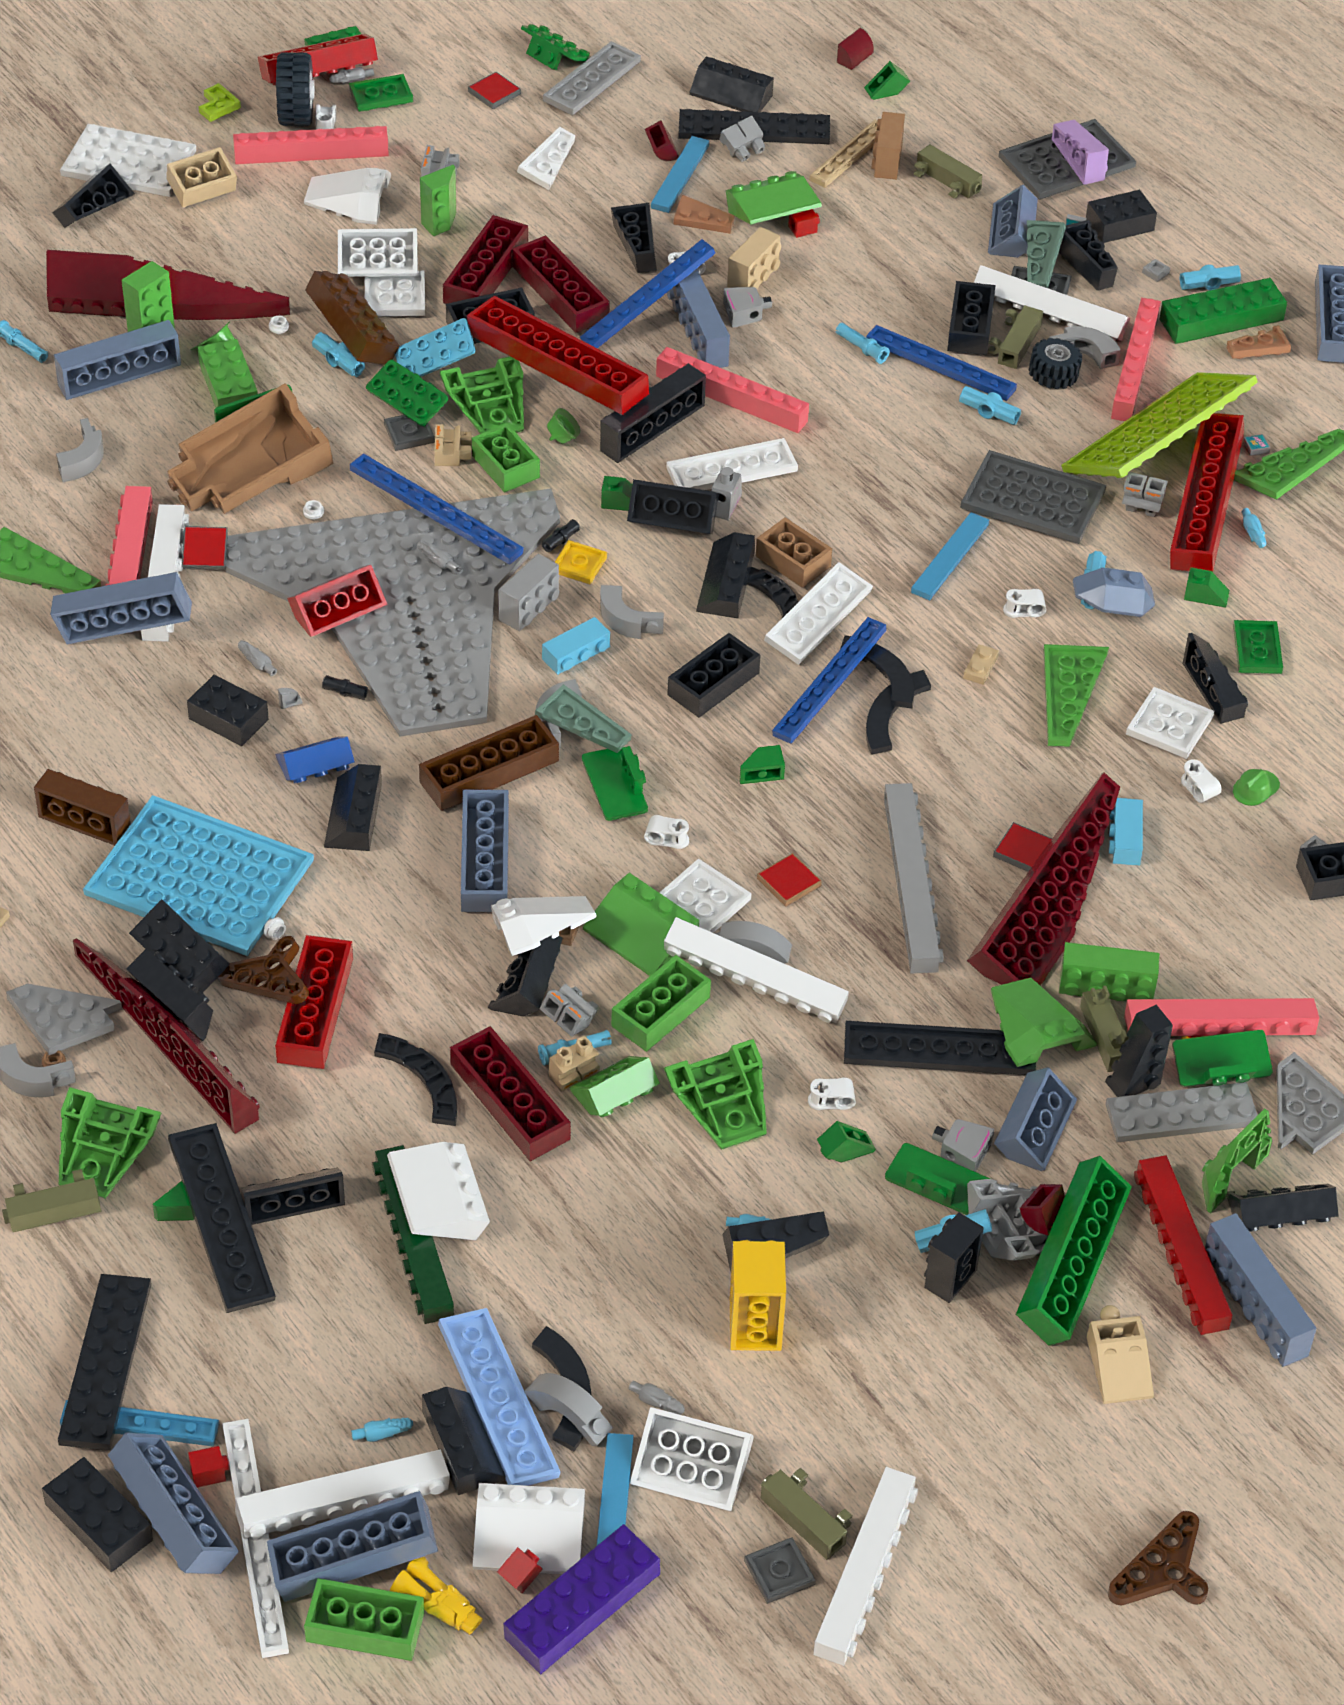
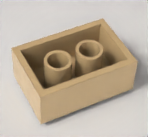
[166,147,237,207]
[727,227,781,288]

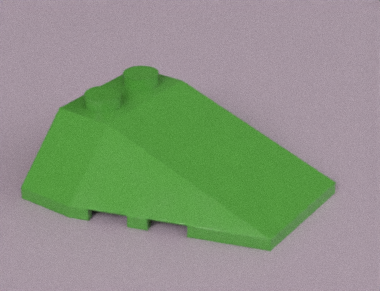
[440,357,524,434]
[991,978,1097,1067]
[664,1039,767,1150]
[58,1087,162,1199]
[1202,1108,1272,1214]

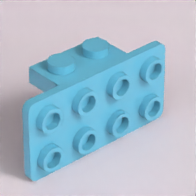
[395,318,476,377]

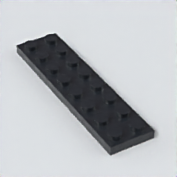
[678,109,830,145]
[844,1020,1036,1075]
[168,1123,276,1313]
[58,1274,152,1450]

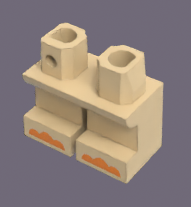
[434,424,472,466]
[549,1036,600,1091]

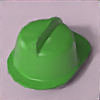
[190,321,235,350]
[547,408,581,444]
[1233,769,1280,806]

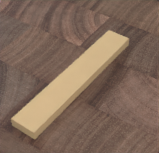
[809,119,878,188]

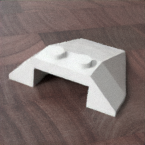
[304,168,391,225]
[491,896,596,956]

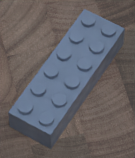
[1315,264,1344,363]
[667,269,730,368]
[54,320,181,400]
[50,572,192,644]
[461,790,509,912]
[1205,1213,1317,1367]
[108,1433,239,1574]
[267,1491,438,1602]

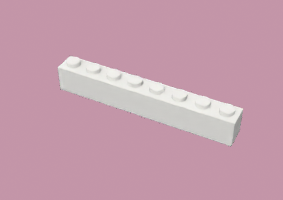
[974,265,1130,341]
[141,504,189,641]
[664,917,849,1023]
[235,1449,450,1539]
[813,1467,918,1666]

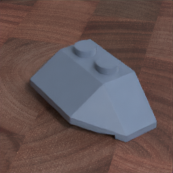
[1073,567,1155,617]

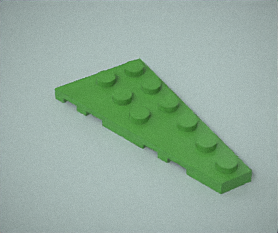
[1234,429,1344,500]
[0,527,101,594]
[1043,644,1109,747]

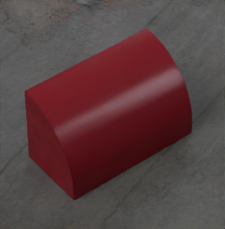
[837,28,874,70]
[645,120,679,161]
[1019,1184,1065,1235]

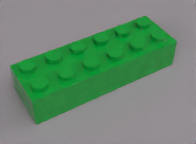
[1159,278,1287,344]

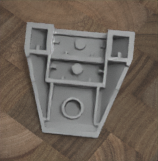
[967,1179,1049,1260]

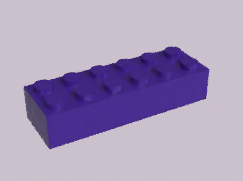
[503,1524,660,1675]

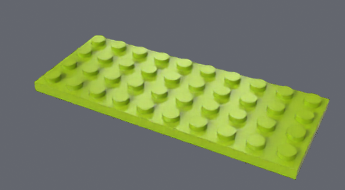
[1061,372,1258,478]

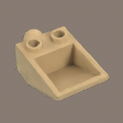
[1086,1305,1154,1404]

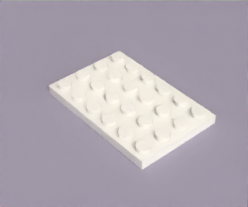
[60,124,196,197]

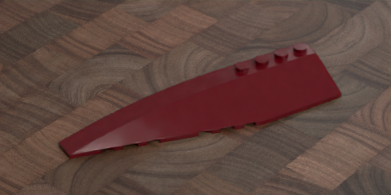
[46,250,291,320]
[967,772,1120,986]
[73,938,260,1134]

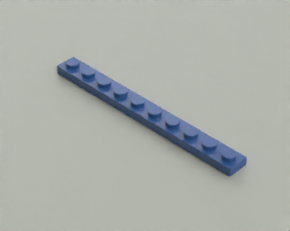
[350,453,523,565]

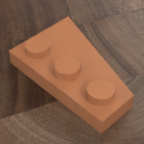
[674,195,735,234]
[1227,325,1291,359]

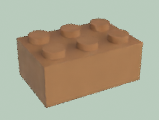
[871,112,905,180]
[755,517,833,588]

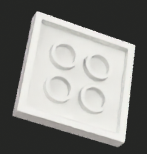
[365,270,425,317]
[1126,687,1214,759]
[660,859,751,933]

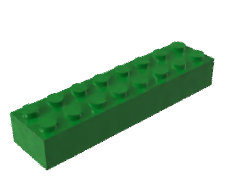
[1015,1156,1132,1346]

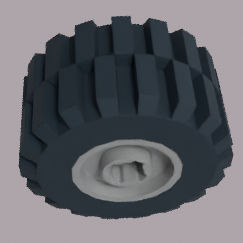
[1028,338,1082,389]

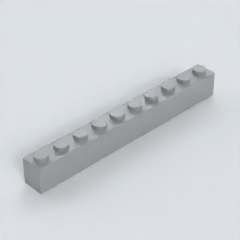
[884,783,943,974]

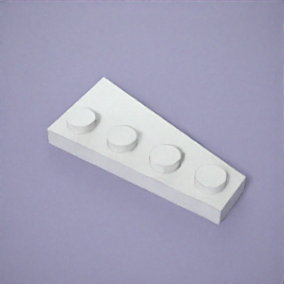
[517,127,575,190]

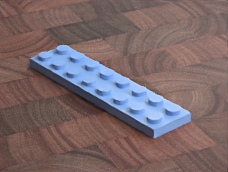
[438,1308,560,1486]

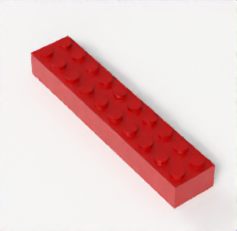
[467,296,649,415]
[1170,413,1244,572]

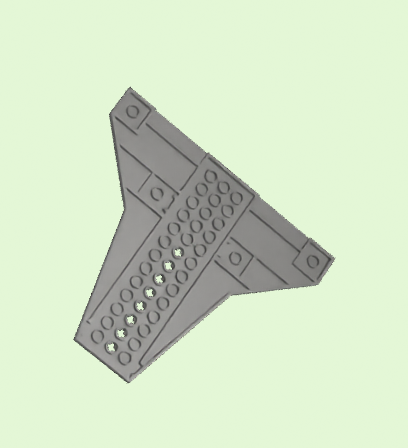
[225,488,560,737]

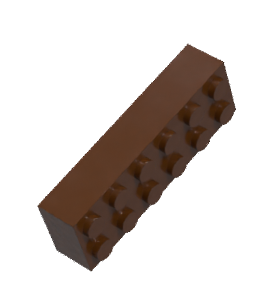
[305,271,400,365]
[419,715,559,811]

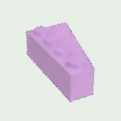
[1052,120,1109,185]

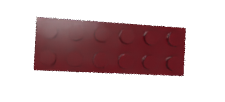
[443,215,528,304]
[512,235,610,333]
[450,1026,571,1161]

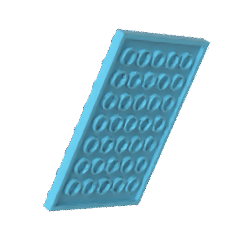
[83,795,314,956]

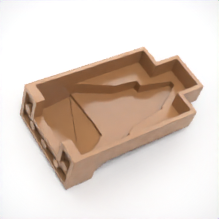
[167,383,334,514]

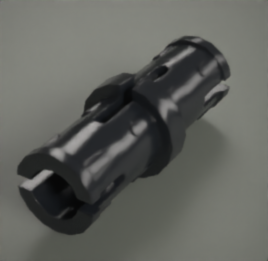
[542,519,580,552]
[322,675,368,700]

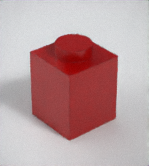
[788,209,820,238]
[188,1446,229,1488]
[497,1547,543,1594]

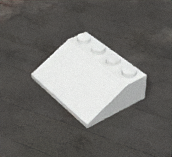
[338,228,418,277]
[387,1142,490,1240]
[630,1407,754,1511]
[473,1483,585,1574]

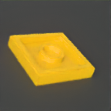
[555,540,607,584]

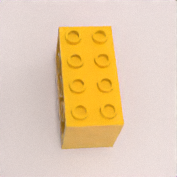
[729,1240,786,1351]

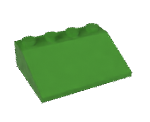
[725,171,822,224]
[583,872,699,976]

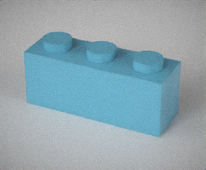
[542,617,610,675]
[1109,798,1143,866]

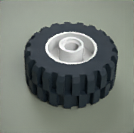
[276,52,314,126]

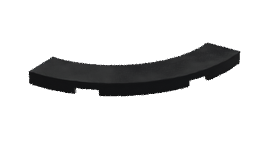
[747,567,799,618]
[840,635,914,709]
[866,670,931,755]
[374,1033,457,1126]
[532,1326,592,1452]

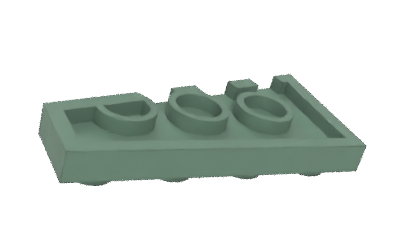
[1027,220,1066,288]
[534,684,632,753]

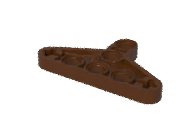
[217,936,309,1004]
[1108,1511,1209,1606]

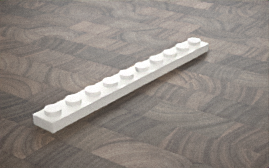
[222,1419,289,1658]

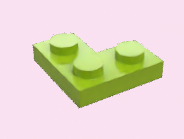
[199,83,241,122]

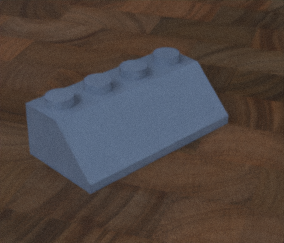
[988,185,1038,258]
[994,1067,1077,1171]

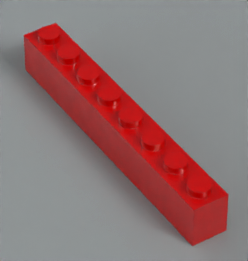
[1134,1155,1233,1335]

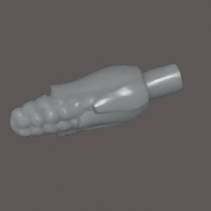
[329,67,374,85]
[417,541,460,573]
[238,640,277,676]
[629,1381,685,1415]

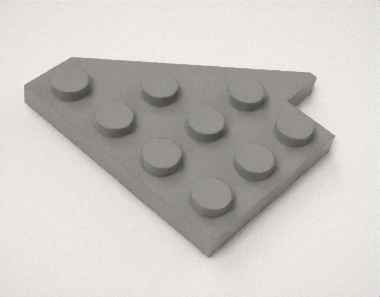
[6,984,122,1055]
[1276,1052,1344,1155]

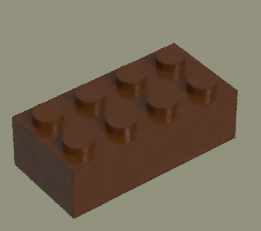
[34,769,131,846]

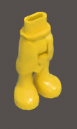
[390,1556,483,1635]

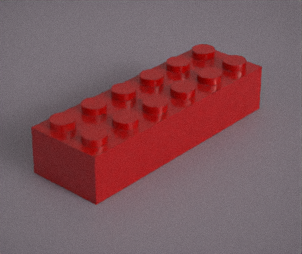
[258,34,378,85]
[275,935,353,1069]

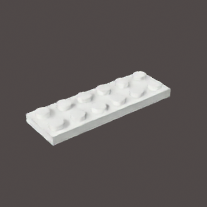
[666,438,798,490]
[764,562,873,665]

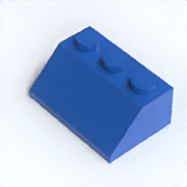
[275,736,355,783]

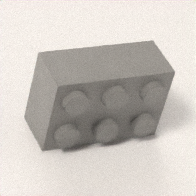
[498,554,560,632]

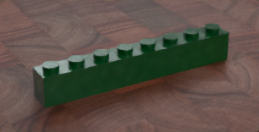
[372,1145,454,1324]

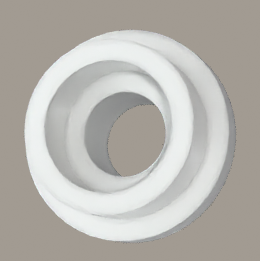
[269,316,289,334]
[303,500,324,519]
[264,917,286,940]

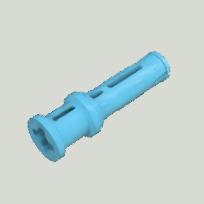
[0,320,48,363]
[835,322,890,364]
[538,1030,612,1066]

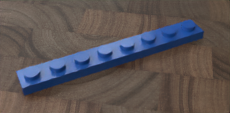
[580,239,716,348]
[866,325,1017,401]
[772,617,887,744]

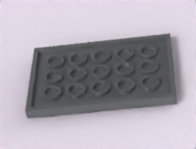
[998,119,1136,200]
[960,450,1107,544]

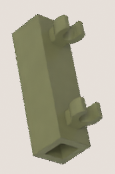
[914,144,982,199]
[988,305,1043,369]
[1080,986,1129,1072]
[2,1169,102,1233]
[761,1468,853,1560]

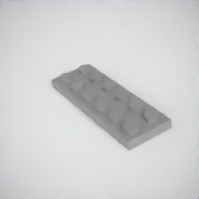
[543,41,641,116]
[1106,1082,1257,1143]

